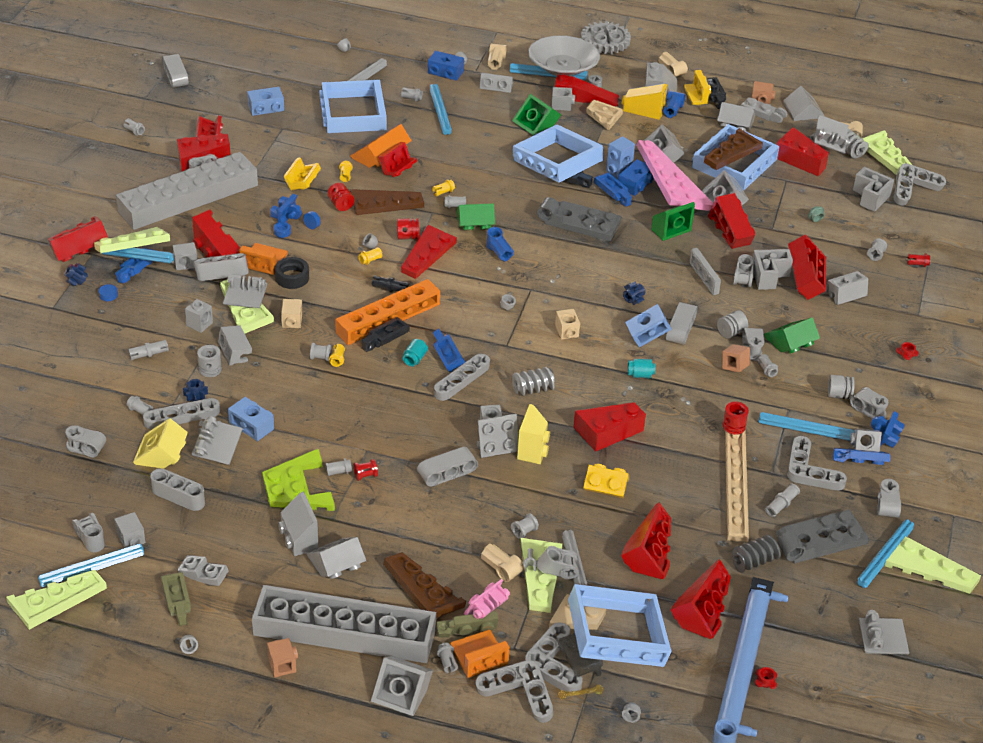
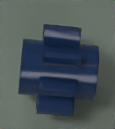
[64,263,88,286]
[623,281,646,305]
[183,379,208,402]

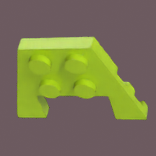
[262,449,335,511]

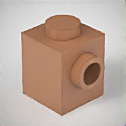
[752,81,776,104]
[723,344,750,372]
[267,638,298,678]

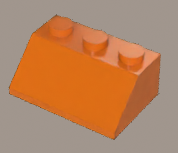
[350,124,412,168]

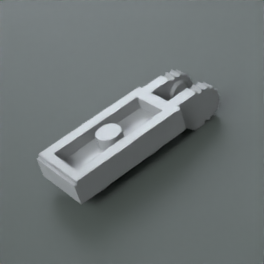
[741,97,788,123]

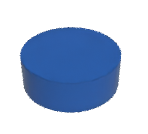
[303,211,321,230]
[273,222,291,238]
[99,284,118,301]

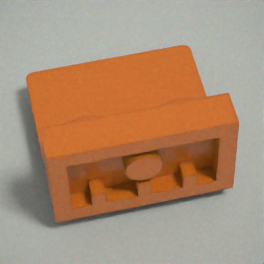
[239,243,288,275]
[450,630,510,678]

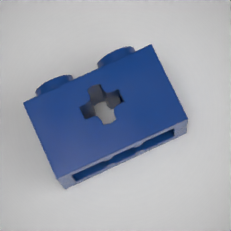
[428,51,464,81]
[618,159,654,196]

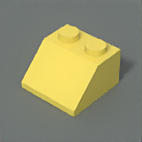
[517,404,550,464]
[133,418,188,469]

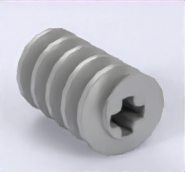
[845,128,869,159]
[512,367,555,396]

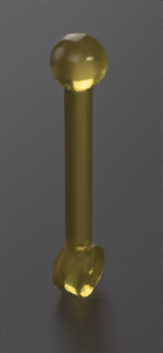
[558,685,604,699]

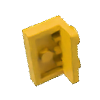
[684,70,711,105]
[284,158,321,190]
[583,464,629,498]

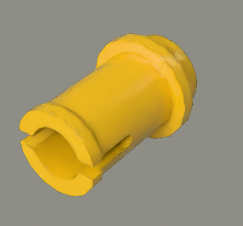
[339,161,353,182]
[432,179,455,197]
[358,247,382,265]
[329,344,345,367]

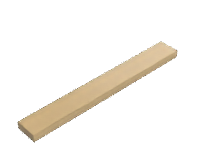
[725,431,749,542]

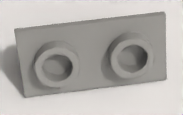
[480,73,513,93]

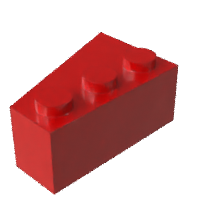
[177,134,231,172]

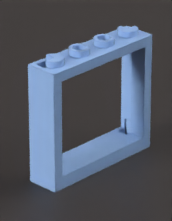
[319,80,387,133]
[692,124,779,190]
[513,125,603,183]
[568,584,672,667]

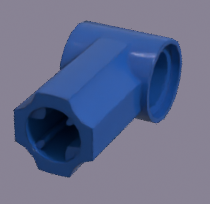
[663,90,686,118]
[486,227,514,261]

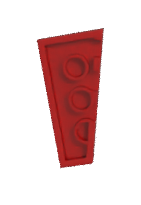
[401,225,457,279]

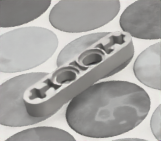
[434,354,490,401]
[143,398,220,429]

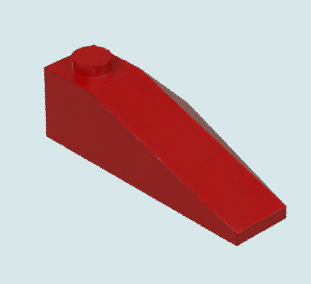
[555,74,619,107]
[621,502,671,579]
[670,559,731,639]

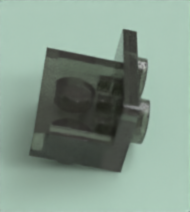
[558,633,603,677]

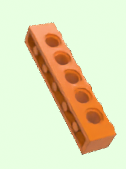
[335,279,440,345]

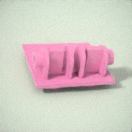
[464,579,510,619]

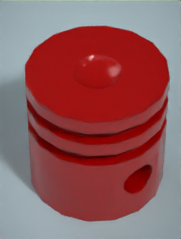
[327,183,355,211]
[397,218,419,240]
[722,401,749,435]

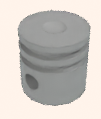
[717,310,748,339]
[197,345,222,377]
[828,375,855,399]

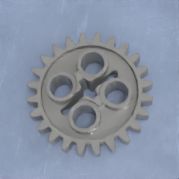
[581,21,631,54]

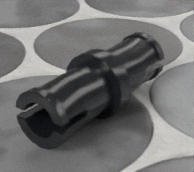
[372,275,410,292]

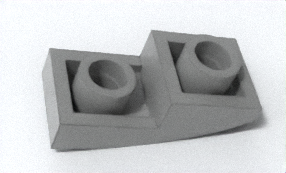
[178,555,229,586]

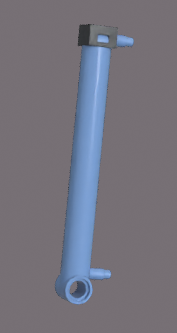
[713,577,788,743]

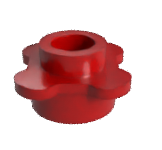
[896,342,919,360]
[755,667,778,689]

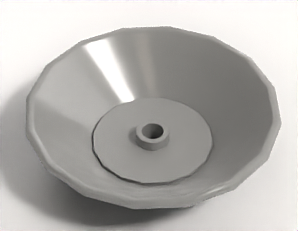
[528,36,601,76]

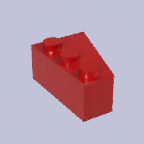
[777,127,829,176]
[708,193,755,249]
[192,209,240,257]
[48,216,108,262]
[788,234,827,300]
[573,402,646,452]

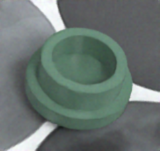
[808,206,825,222]

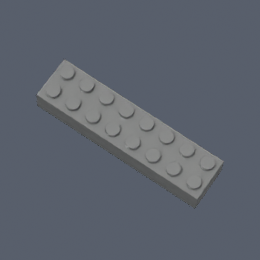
[116,152,258,230]
[252,585,436,663]

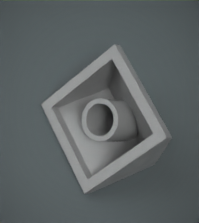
[783,86,824,121]

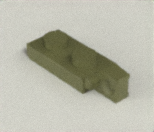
[161,572,191,626]
[437,611,498,638]

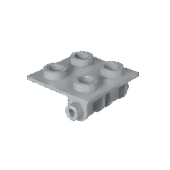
[814,115,850,153]
[223,274,268,308]
[477,414,519,458]
[192,416,243,465]
[859,610,909,654]

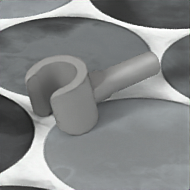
[523,548,537,572]

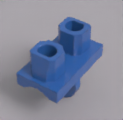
[270,194,302,222]
[871,411,905,448]

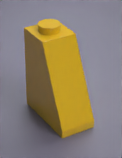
[621,84,668,120]

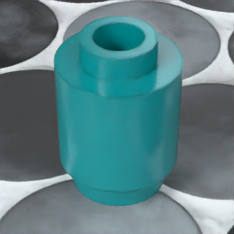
[402,339,428,367]
[628,359,656,378]

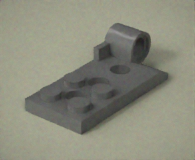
[537,197,622,241]
[775,510,869,564]

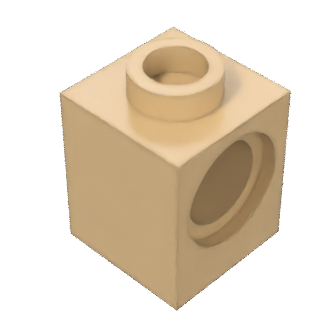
[281,299,303,328]
[555,309,580,339]

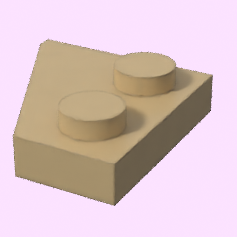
[586,100,623,130]
[549,594,606,630]

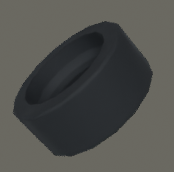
[275,257,309,289]

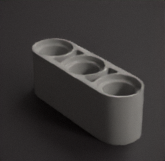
[162,54,189,88]
[194,253,249,281]
[666,302,698,345]
[417,447,478,486]
[151,468,205,511]

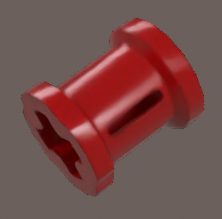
[353,459,378,481]

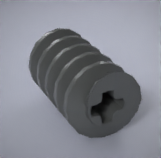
[732,535,781,573]

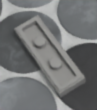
[689,248,721,295]

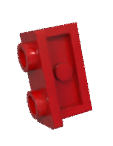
[195,115,223,137]
[378,142,417,177]

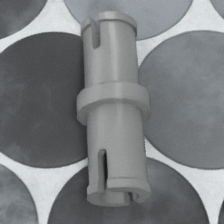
[128,339,169,361]
[765,484,800,517]

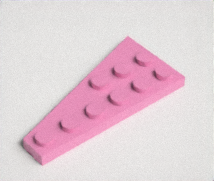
[636,140,713,211]

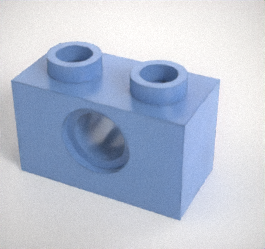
[247,87,284,116]
[606,136,635,179]
[625,304,672,347]
[228,397,274,442]

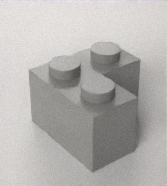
[853,167,894,212]
[753,249,793,290]

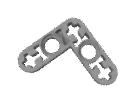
[893,163,946,206]
[787,436,847,491]
[525,622,582,694]
[476,660,553,723]

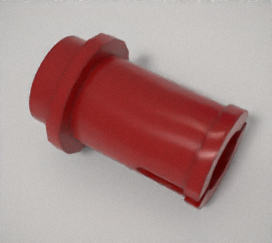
[907,253,930,267]

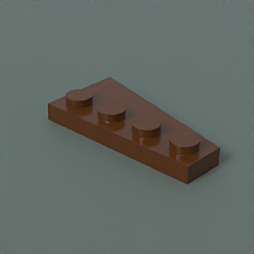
[704,128,763,170]
[350,189,424,215]
[383,552,466,618]

